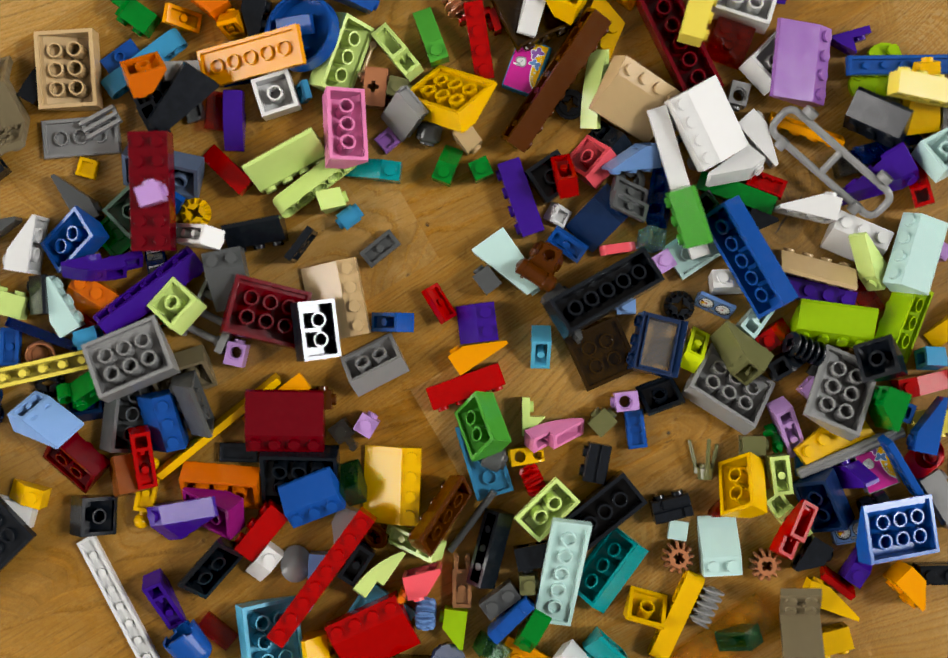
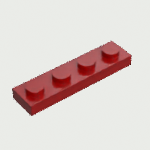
[463,0,495,79]

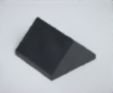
[635,377,685,416]

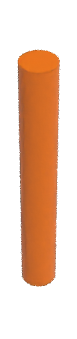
[397,584,406,604]

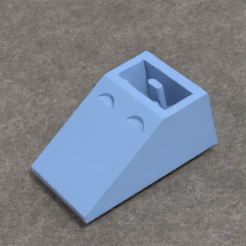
[7,390,84,449]

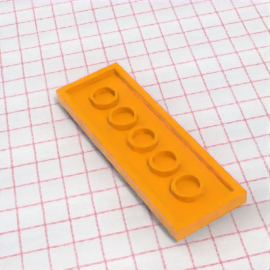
[196,24,307,87]

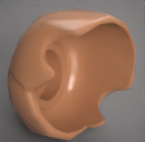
[25,340,56,362]

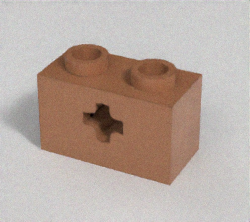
[361,66,390,110]

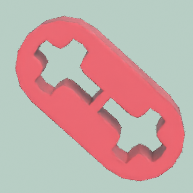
[599,241,636,256]

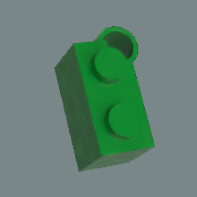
[110,0,162,38]
[56,370,100,411]

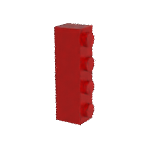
[426,362,506,412]

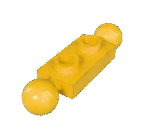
[133,457,160,529]

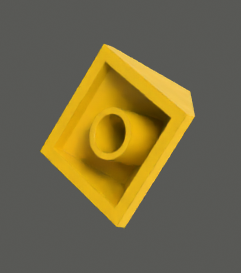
[623,585,668,630]

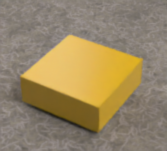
[75,156,100,180]

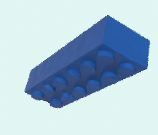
[705,195,799,319]

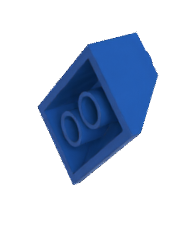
[40,206,110,273]
[136,389,190,453]
[278,466,347,528]

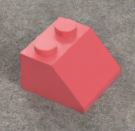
[570,134,617,190]
[402,561,442,602]

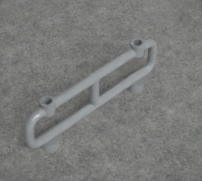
[769,104,894,219]

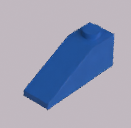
[906,396,948,456]

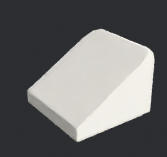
[543,202,572,229]

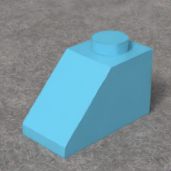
[530,325,552,369]

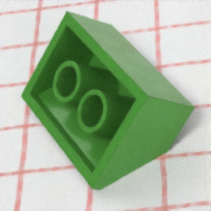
[664,185,714,249]
[454,391,512,461]

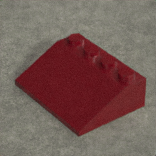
[220,274,312,350]
[245,389,326,452]

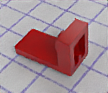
[458,6,502,36]

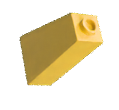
[902,57,941,136]

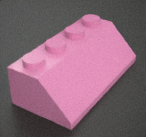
[322,86,369,169]

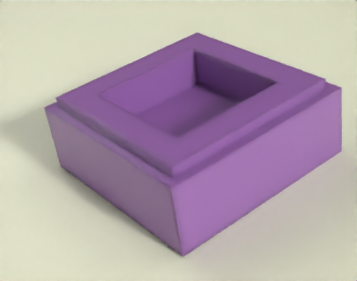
[374,127,401,155]

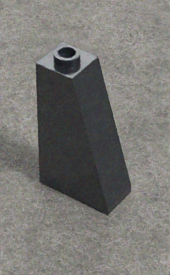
[146,61,220,131]

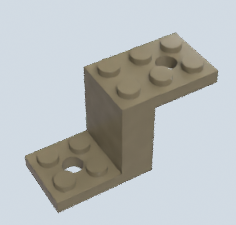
[0,56,31,156]
[779,588,825,658]

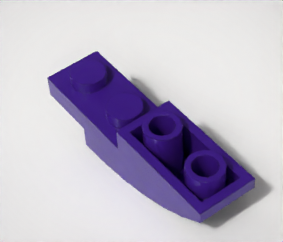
[60,251,143,281]

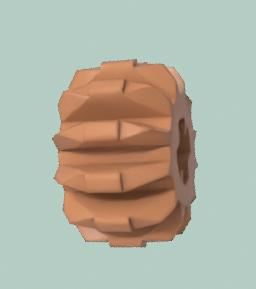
[661,540,695,574]
[748,548,782,581]

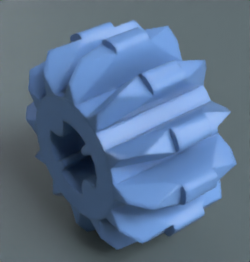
[415,597,437,631]

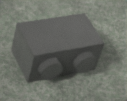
[479,578,522,621]

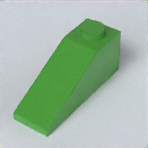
[413,7,449,68]

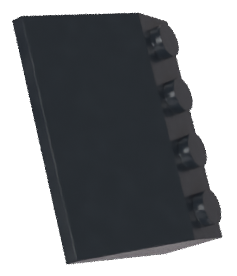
[259,445,340,504]

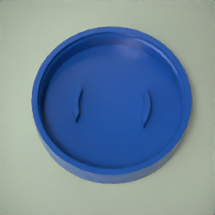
[264,0,339,72]

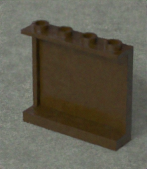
[491,0,581,53]

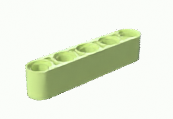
[273,159,357,218]

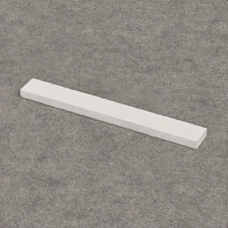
[647,105,710,260]
[76,536,160,658]

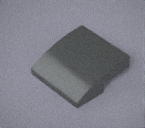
[610,175,649,223]

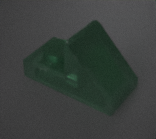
[472,630,513,658]

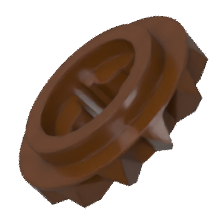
[363,521,390,549]

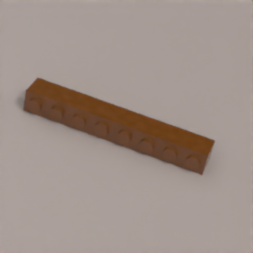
[501,7,612,153]

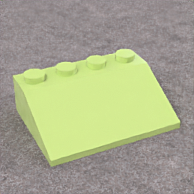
[242,128,325,194]

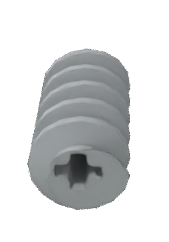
[689,585,725,629]

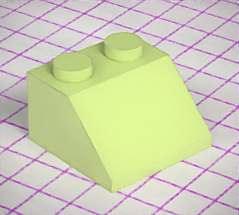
[147,277,208,336]

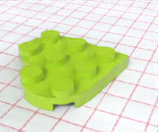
[848,43,902,99]

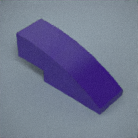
[223,90,246,152]

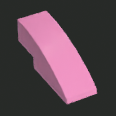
[524,418,584,453]

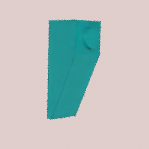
[345,158,403,184]

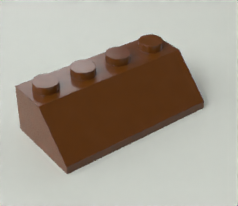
[407,475,473,557]

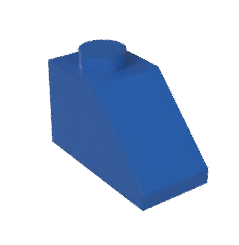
[371,312,414,332]

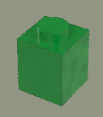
[468,155,494,184]

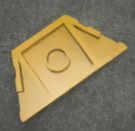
[587,0,625,61]

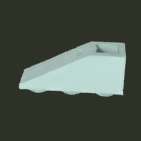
[46,275,86,338]

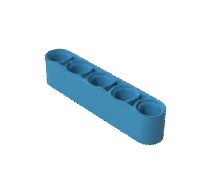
[101,28,188,100]

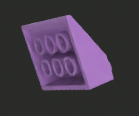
[770,18,832,108]

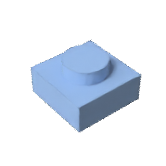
[616,299,636,315]

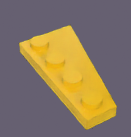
[792,420,875,465]

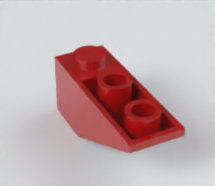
[909,150,935,209]

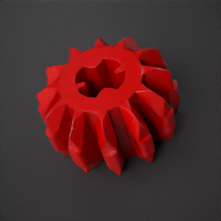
[519,463,546,497]

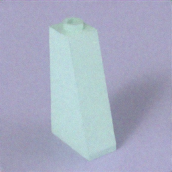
[472,227,540,296]

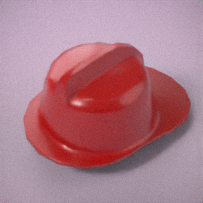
[904,443,945,479]

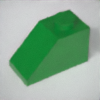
[431,144,464,187]
[513,609,552,653]

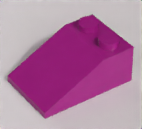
[182,487,245,540]

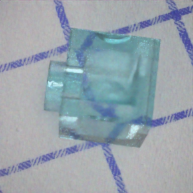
[636,225,667,253]

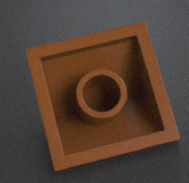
[108,453,149,498]

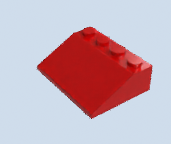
[324,590,421,658]

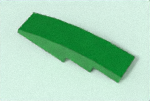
[696,171,778,215]

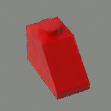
[550,154,579,199]
[754,317,791,352]

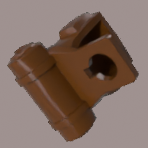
[515,241,564,293]

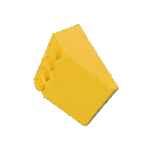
[410,65,497,133]
[363,445,422,526]

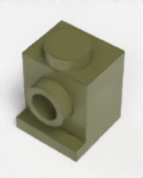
[518,571,539,596]

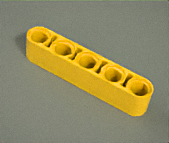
[647,570,705,658]

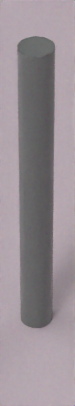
[447,489,497,553]

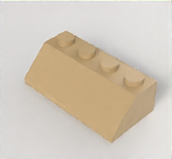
[775,248,858,291]

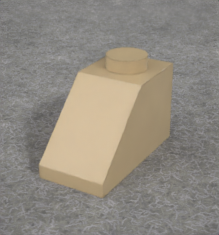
[452,126,482,155]

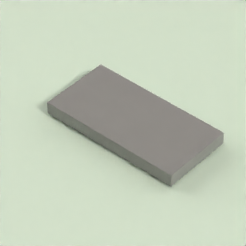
[41,115,122,160]

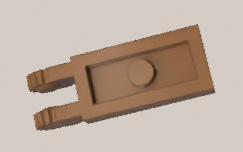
[452,553,472,608]

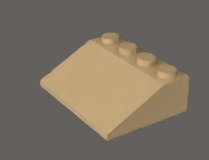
[33,28,104,111]
[589,55,681,142]
[301,257,371,339]

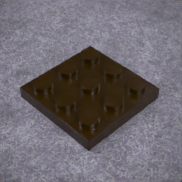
[564,316,635,392]

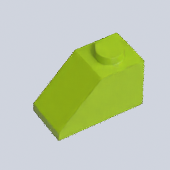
[439,605,468,650]

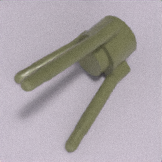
[687,439,719,480]

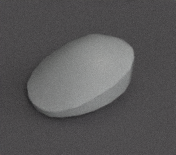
[280,545,309,583]

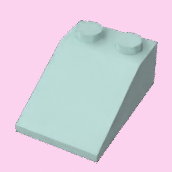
[697,514,743,577]

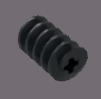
[782,331,827,366]

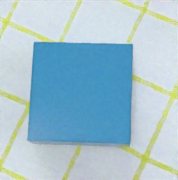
[296,79,313,104]

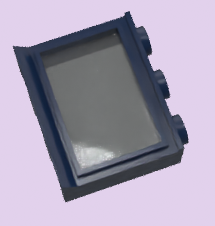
[626,311,689,379]

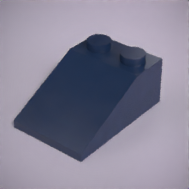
[565,183,628,253]

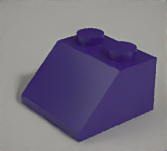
[456,301,499,344]

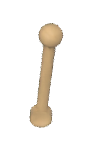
[358,41,377,79]

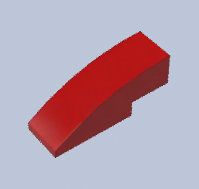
[202,144,254,196]
[769,499,819,560]

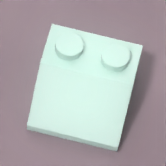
[911,127,948,183]

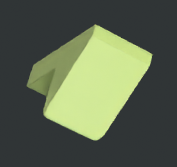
[521,397,545,436]

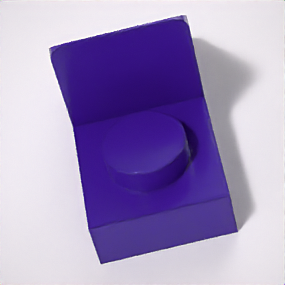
[830,25,871,56]

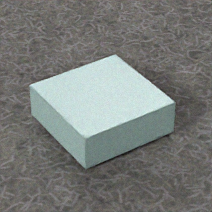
[666,520,689,541]

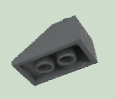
[201,246,250,312]

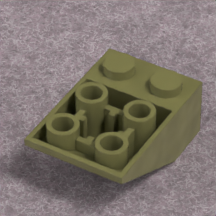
[710,320,774,386]

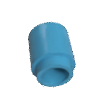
[335,203,364,230]

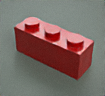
[234,499,288,563]

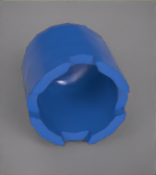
[162,619,212,658]

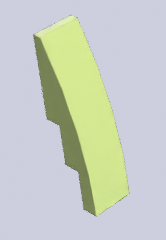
[580,49,609,129]

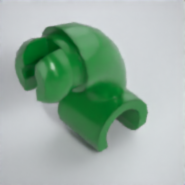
[763,423,784,454]

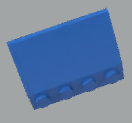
[856,494,940,565]

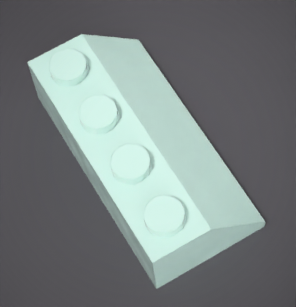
[882,212,948,295]

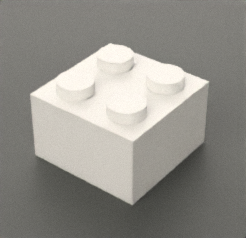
[250,69,302,121]

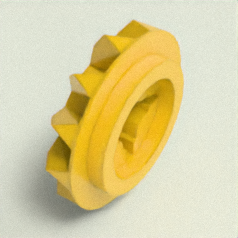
[180,198,212,225]

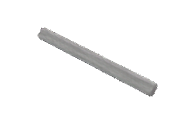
[796,427,906,479]

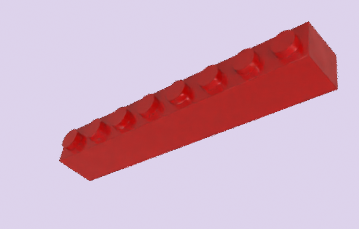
[267,506,377,648]

